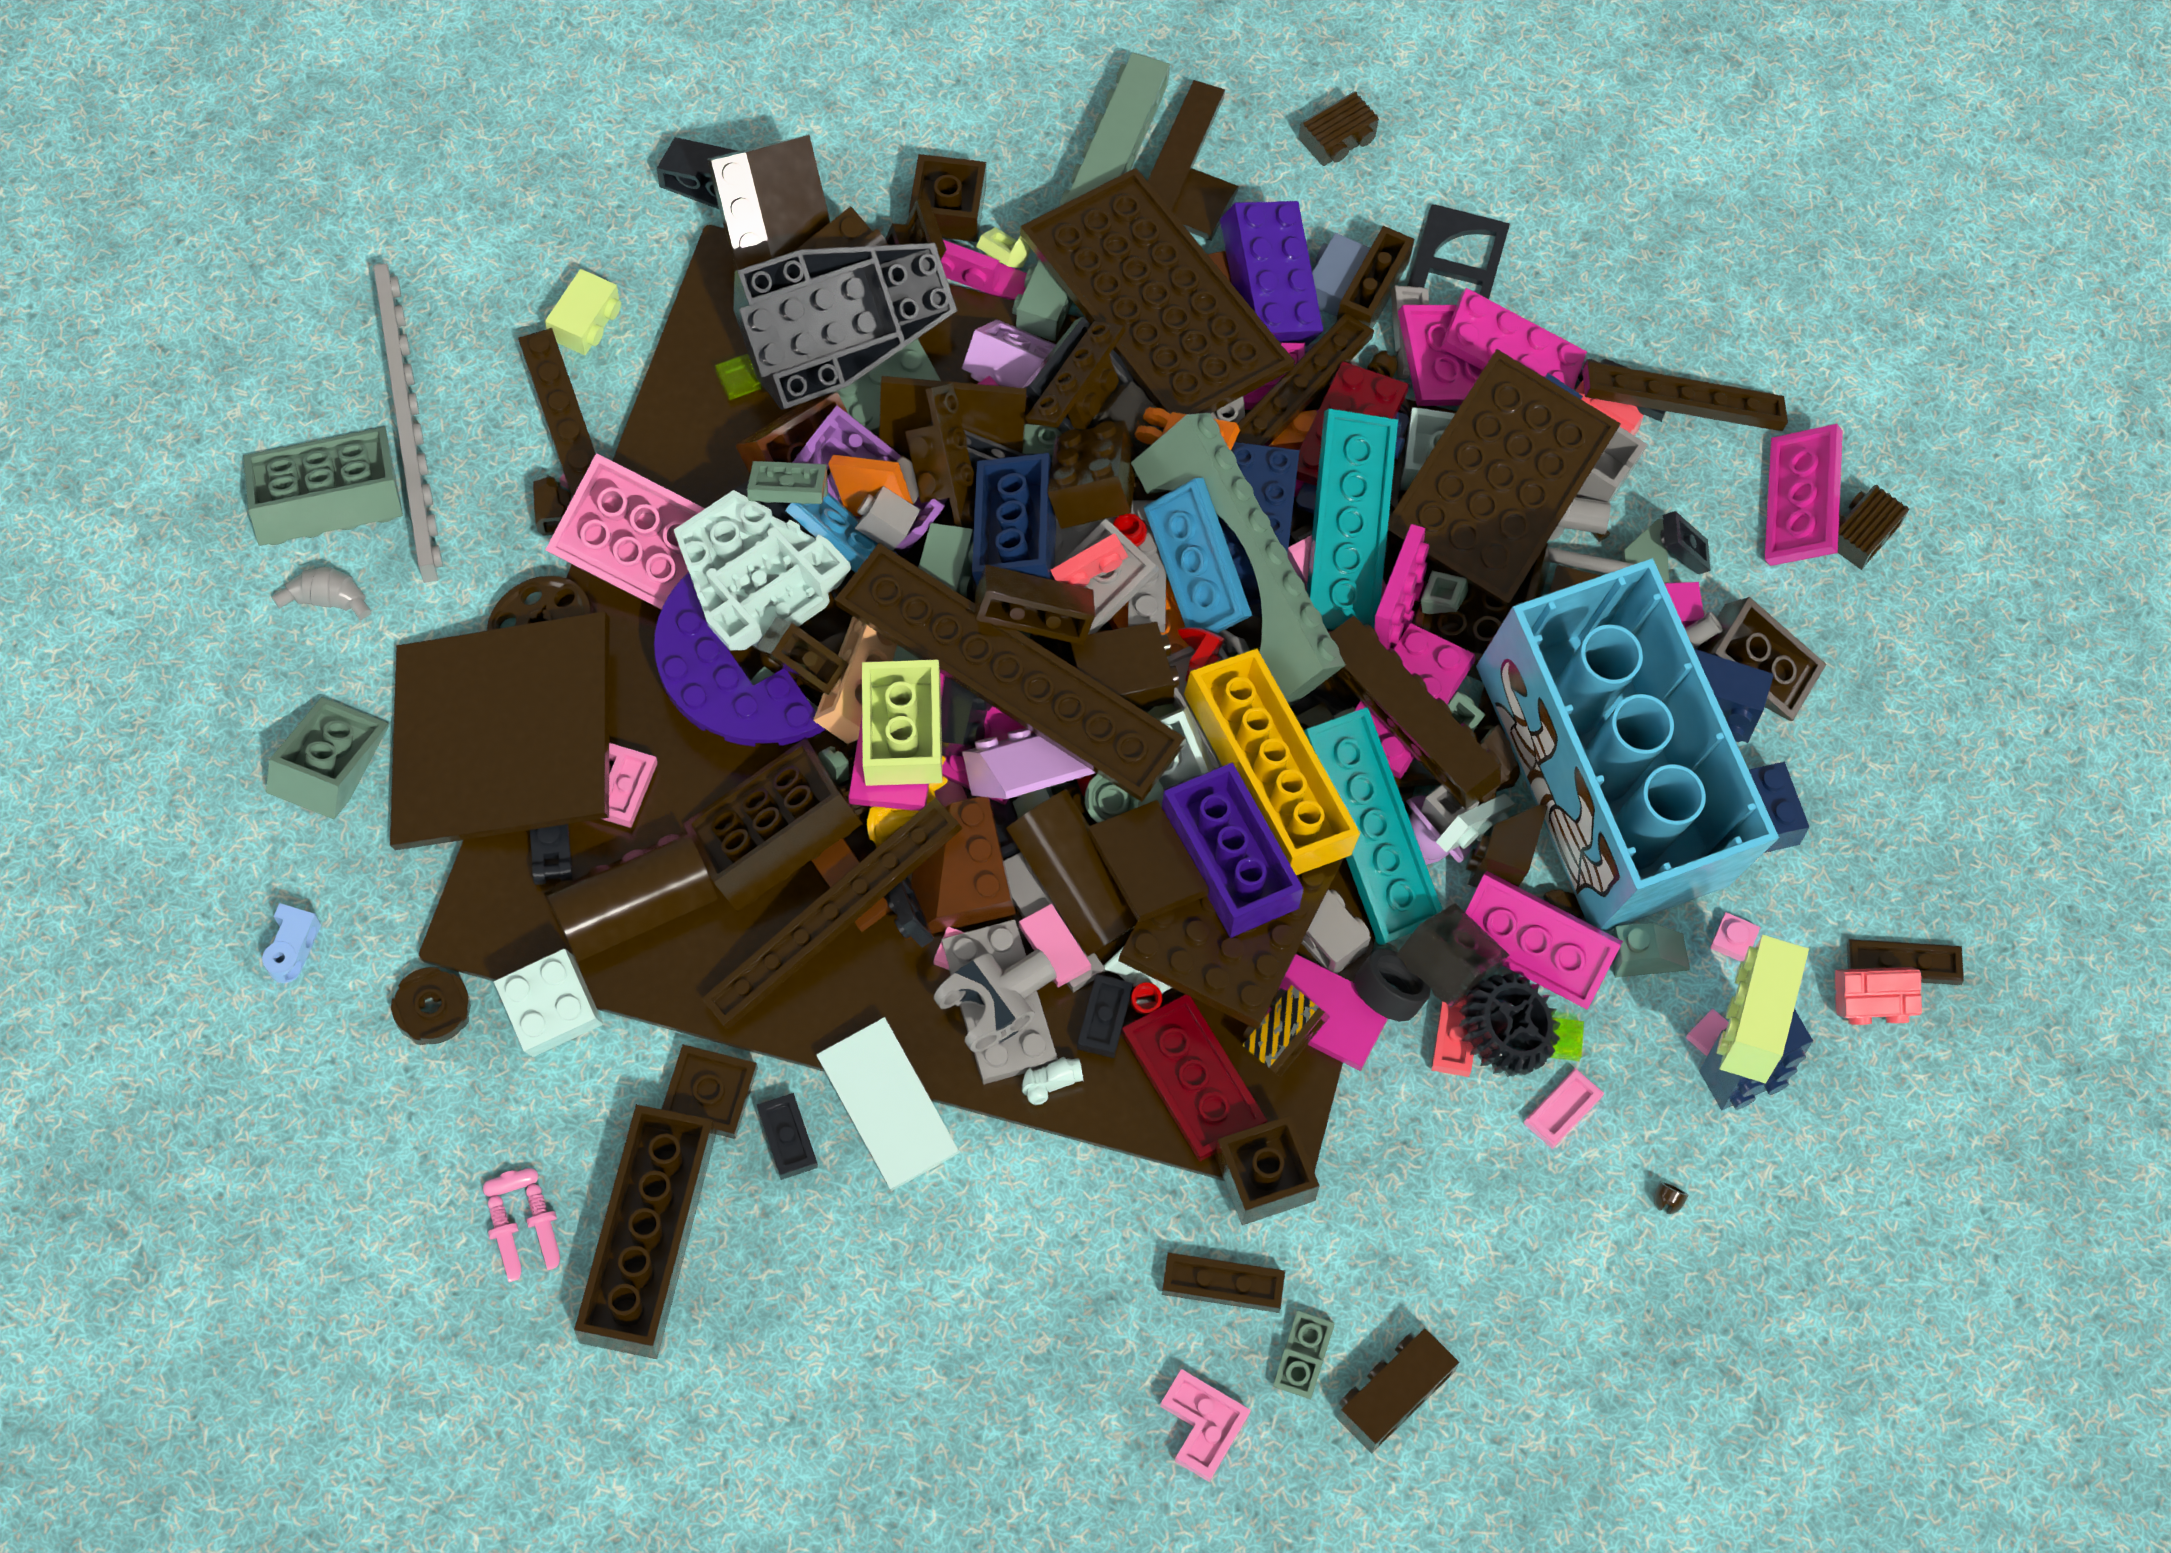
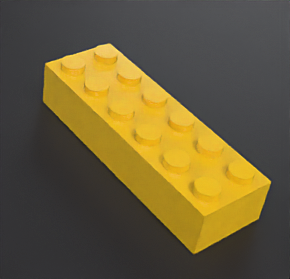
[1184,649,1360,875]

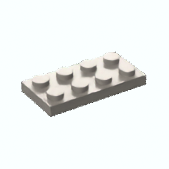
[941,920,1058,1084]

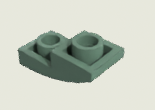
[1273,1310,1335,1400]

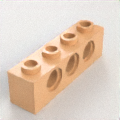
[813,617,897,744]

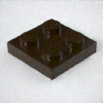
[662,1044,758,1139]

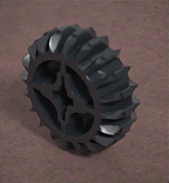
[1459,973,1561,1077]

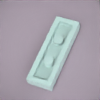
[1436,793,1515,853]

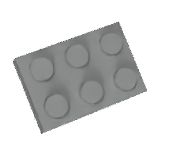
[1055,518,1159,634]

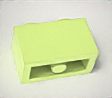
[545,269,621,355]

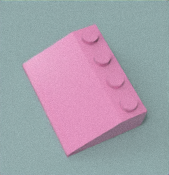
[546,453,705,610]

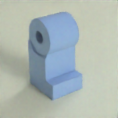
[262,903,321,983]

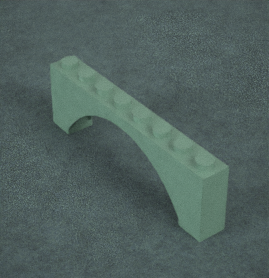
[1131,413,1346,707]

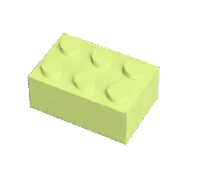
[862,660,943,786]
[1716,934,1809,1083]

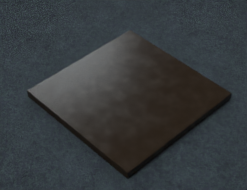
[390,611,610,850]

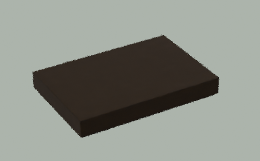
[1088,800,1209,923]

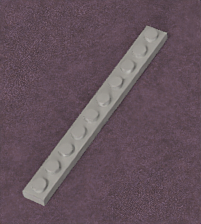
[373,263,443,583]

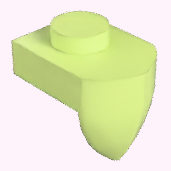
[976,227,1030,268]

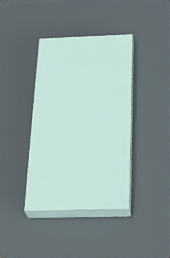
[817,1017,960,1191]

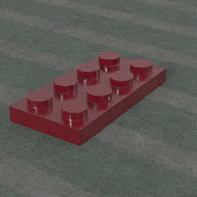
[1296,361,1409,486]
[1121,995,1267,1162]

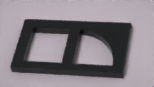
[1407,205,1510,299]

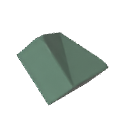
[1421,570,1468,614]

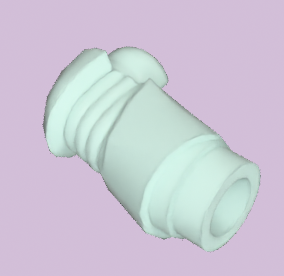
[1022,1057,1083,1105]

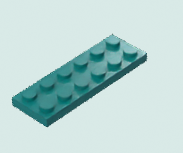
[1306,409,1398,632]
[1303,707,1446,945]

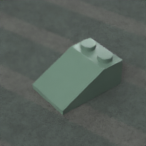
[266,697,389,819]

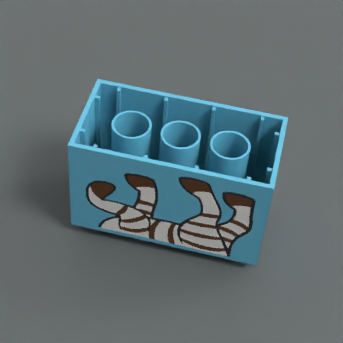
[1476,558,1779,932]

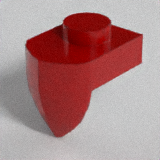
[1178,627,1224,682]

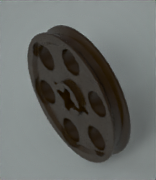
[487,576,595,631]

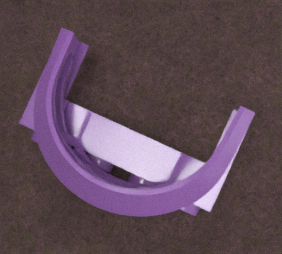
[792,406,949,556]

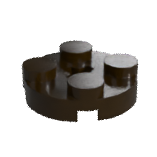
[391,967,471,1045]

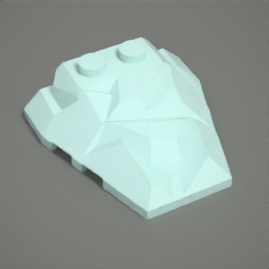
[674,490,851,650]

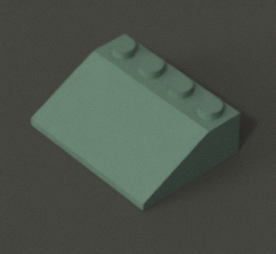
[243,427,403,546]

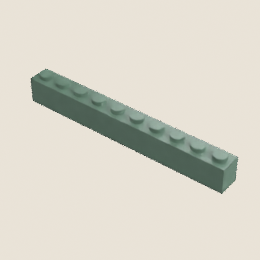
[1012,52,1170,342]

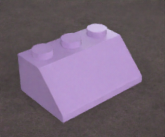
[962,319,1056,397]
[962,728,1096,799]

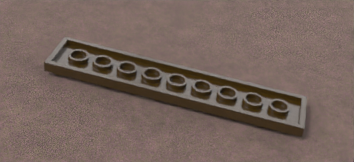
[835,543,1186,802]

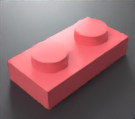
[1050,533,1129,587]
[1431,995,1474,1077]

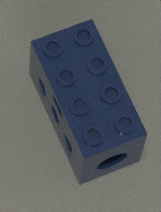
[1217,442,1299,617]

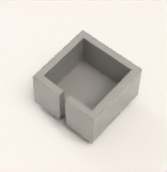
[1576,426,1648,503]

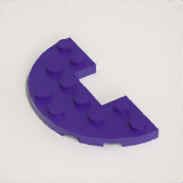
[654,572,825,746]

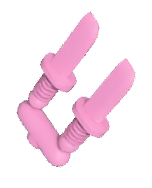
[483,1168,560,1282]

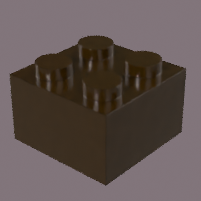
[909,154,987,242]
[1214,1115,1320,1225]

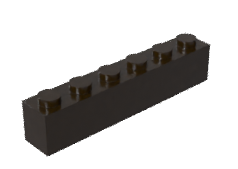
[1329,616,1502,810]

